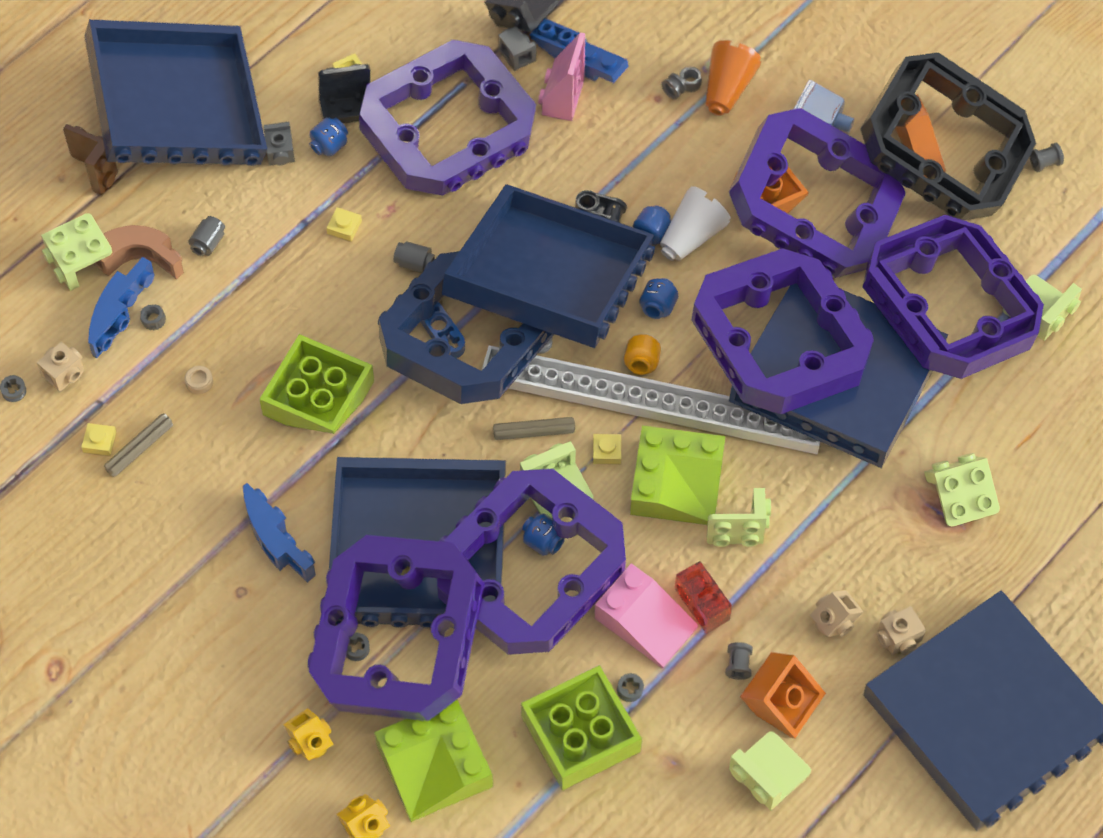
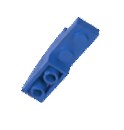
[530,18,629,83]
[88,257,155,358]
[243,483,316,583]

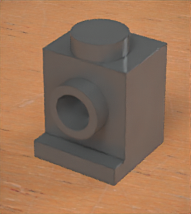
[498,26,536,71]
[263,122,295,166]

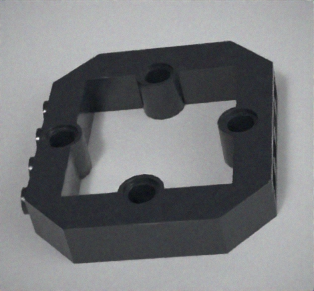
[860,52,1036,220]

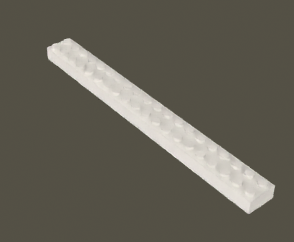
[481,345,820,455]

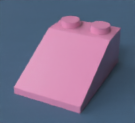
[538,33,585,121]
[595,564,698,669]

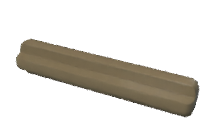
[104,413,173,477]
[493,417,575,440]

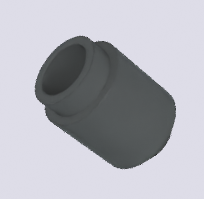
[188,216,225,256]
[393,241,435,273]

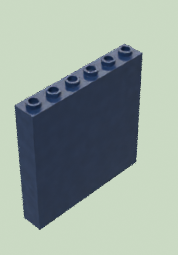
[84,19,267,166]
[442,184,655,348]
[729,283,949,469]
[329,457,506,629]
[863,590,1103,831]

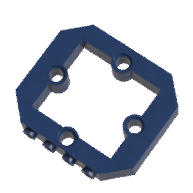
[378,251,554,404]

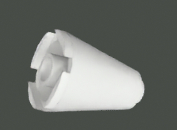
[660,186,731,261]

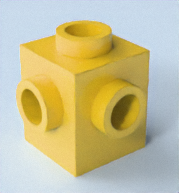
[283,708,334,761]
[336,794,390,838]

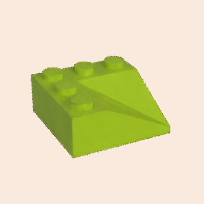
[259,334,374,434]
[630,425,725,525]
[521,665,642,791]
[374,700,493,822]

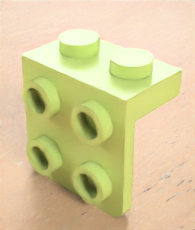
[41,213,112,291]
[1003,275,1082,341]
[520,441,593,518]
[924,453,1000,527]
[707,488,771,547]
[729,732,811,811]

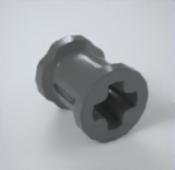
[1030,143,1064,172]
[725,642,753,680]

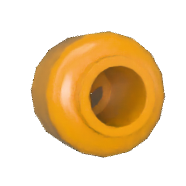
[624,334,661,375]

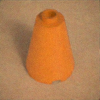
[705,40,761,116]

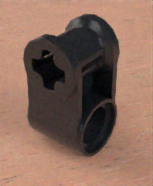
[575,190,627,223]

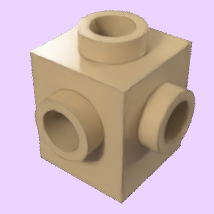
[37,342,84,392]
[810,590,863,637]
[877,606,926,656]

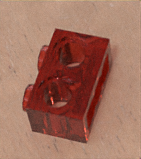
[675,561,732,634]

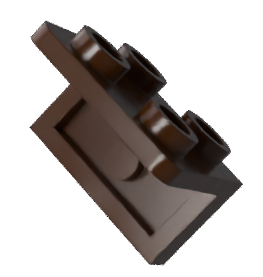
[63,124,118,195]

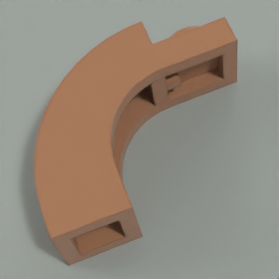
[93,225,184,279]

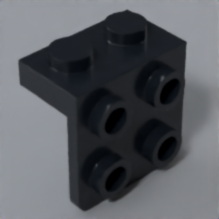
[484,0,560,32]
[318,64,371,123]

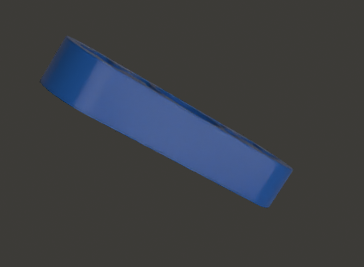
[421,301,465,358]

